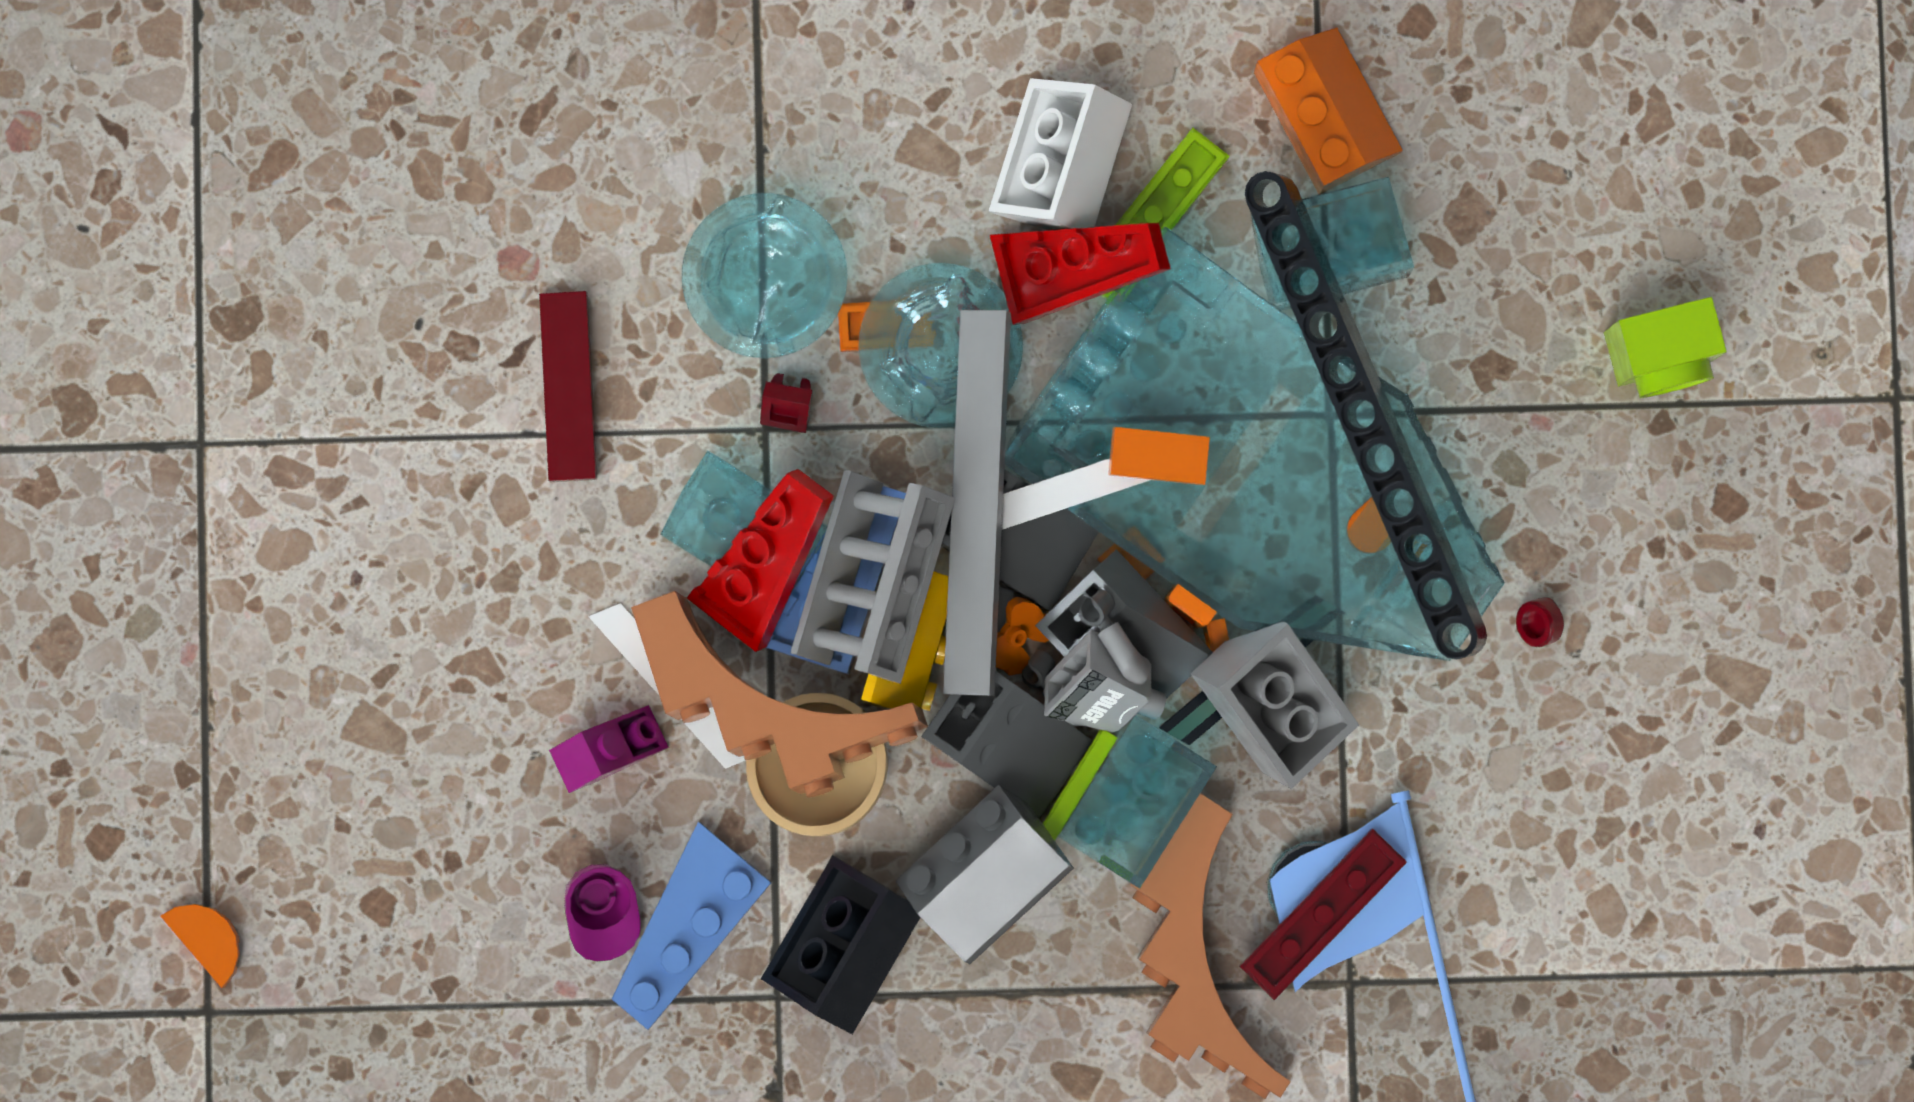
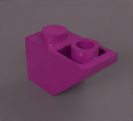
[549,705,669,793]

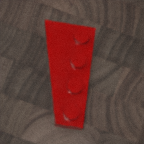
[990,223,1171,325]
[686,469,834,652]

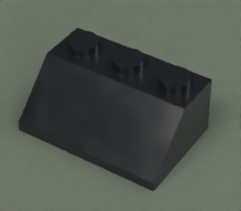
[761,855,921,1035]

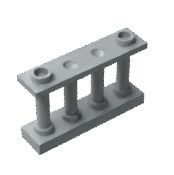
[790,470,955,684]

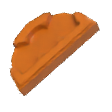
[160,904,240,988]

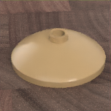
[746,693,888,837]

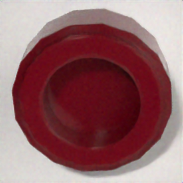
[1516,597,1564,647]

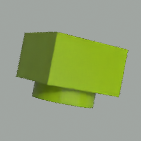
[1604,297,1727,398]

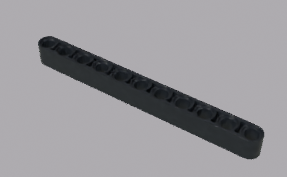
[1245,171,1487,660]

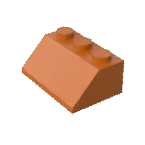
[1254,28,1403,195]

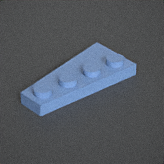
[766,486,906,675]
[612,822,772,1030]

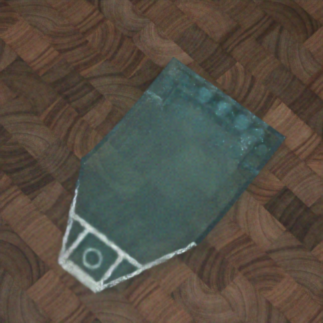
[1005,227,1505,661]

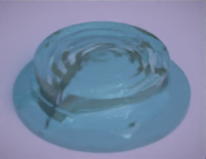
[682,193,848,359]
[858,263,1023,428]

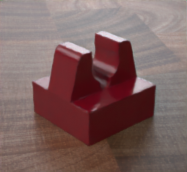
[760,373,813,433]

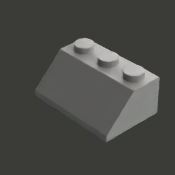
[1190,622,1359,789]

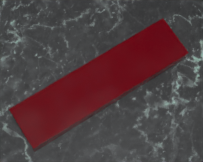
[539,291,597,483]
[1239,829,1407,1000]

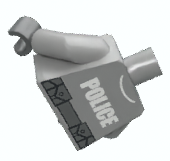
[1022,589,1166,732]

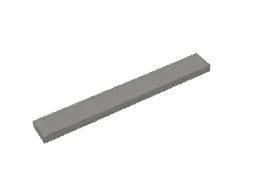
[943,310,1011,696]

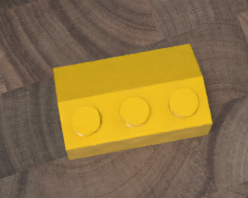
[861,571,949,711]

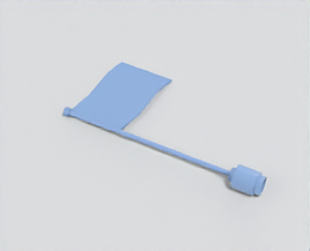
[1269,790,1476,1102]

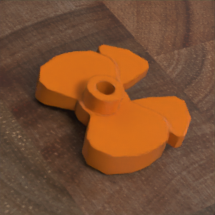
[996,597,1049,676]

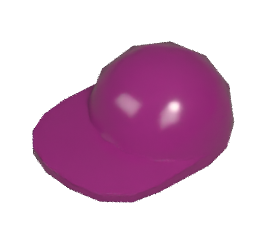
[564,864,640,962]

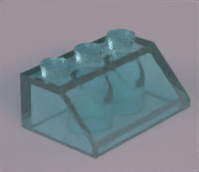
[1250,177,1414,313]
[660,451,828,593]
[1058,715,1217,889]

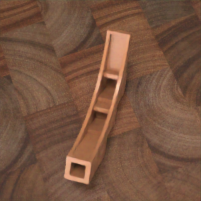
[631,591,928,797]
[1129,788,1290,1099]

